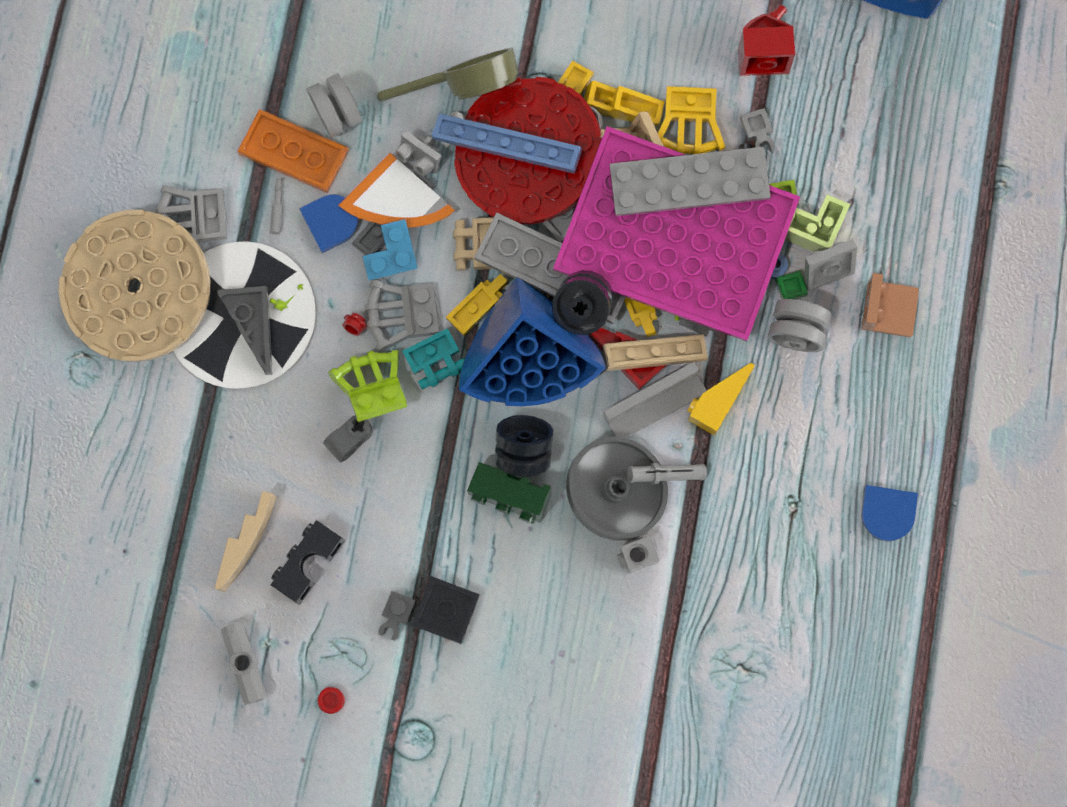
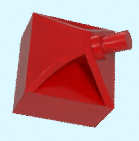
[738,5,795,76]

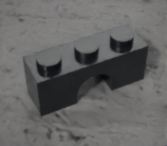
[270,520,345,605]

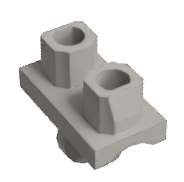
[395,131,442,177]

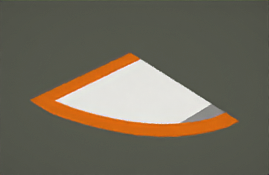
[338,153,455,228]

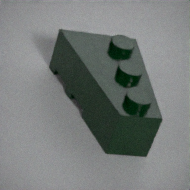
[467,462,552,524]

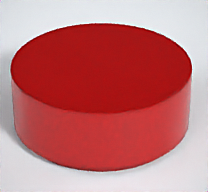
[317,687,345,714]

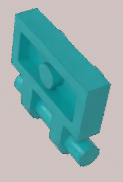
[402,328,464,390]

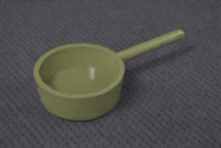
[377,48,518,101]

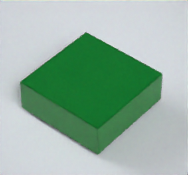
[775,271,808,300]

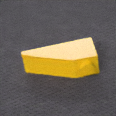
[687,363,755,436]

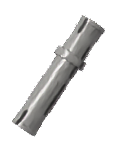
[627,463,707,484]

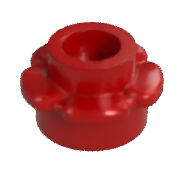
[342,313,367,336]

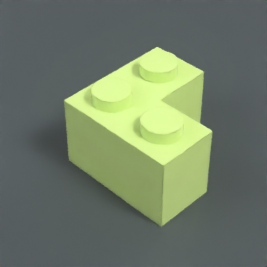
[785,194,850,252]

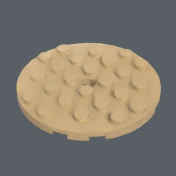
[59,210,210,362]

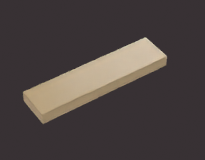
[602,334,708,371]

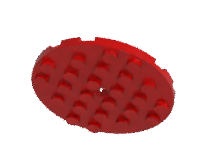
[454,76,602,225]

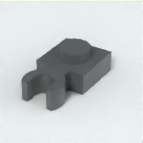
[379,591,417,641]

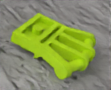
[328,350,407,422]

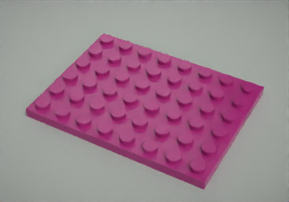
[553,126,800,342]

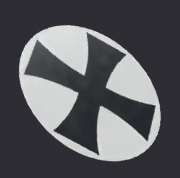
[174,242,315,389]

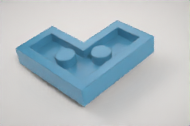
[362,219,418,281]

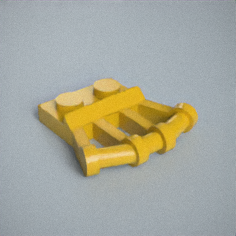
[658,86,725,154]

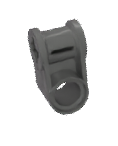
[323,415,373,463]

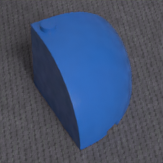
[459,277,606,406]

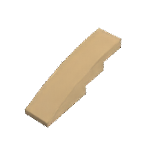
[215,491,277,592]

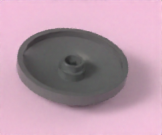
[566,437,668,541]

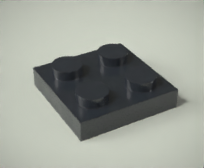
[412,576,480,645]

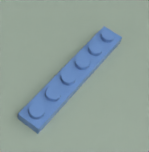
[431,113,582,174]

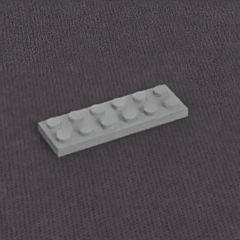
[609,147,770,217]
[474,213,626,325]

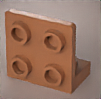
[861,273,919,338]

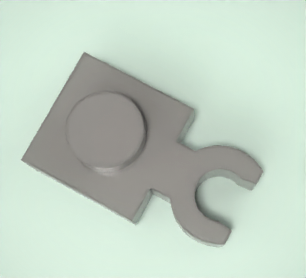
[740,108,774,152]

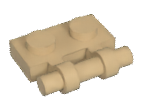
[453,218,494,271]

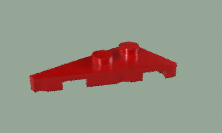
[588,328,668,390]

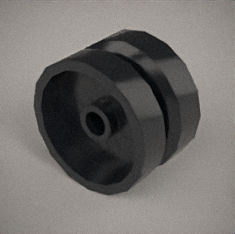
[553,270,614,335]
[494,415,554,477]

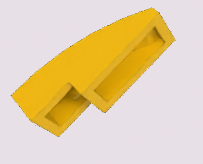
[584,80,664,126]

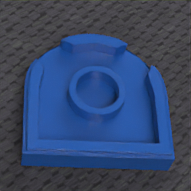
[299,195,358,254]
[861,485,918,542]

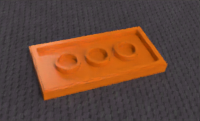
[237,109,349,193]

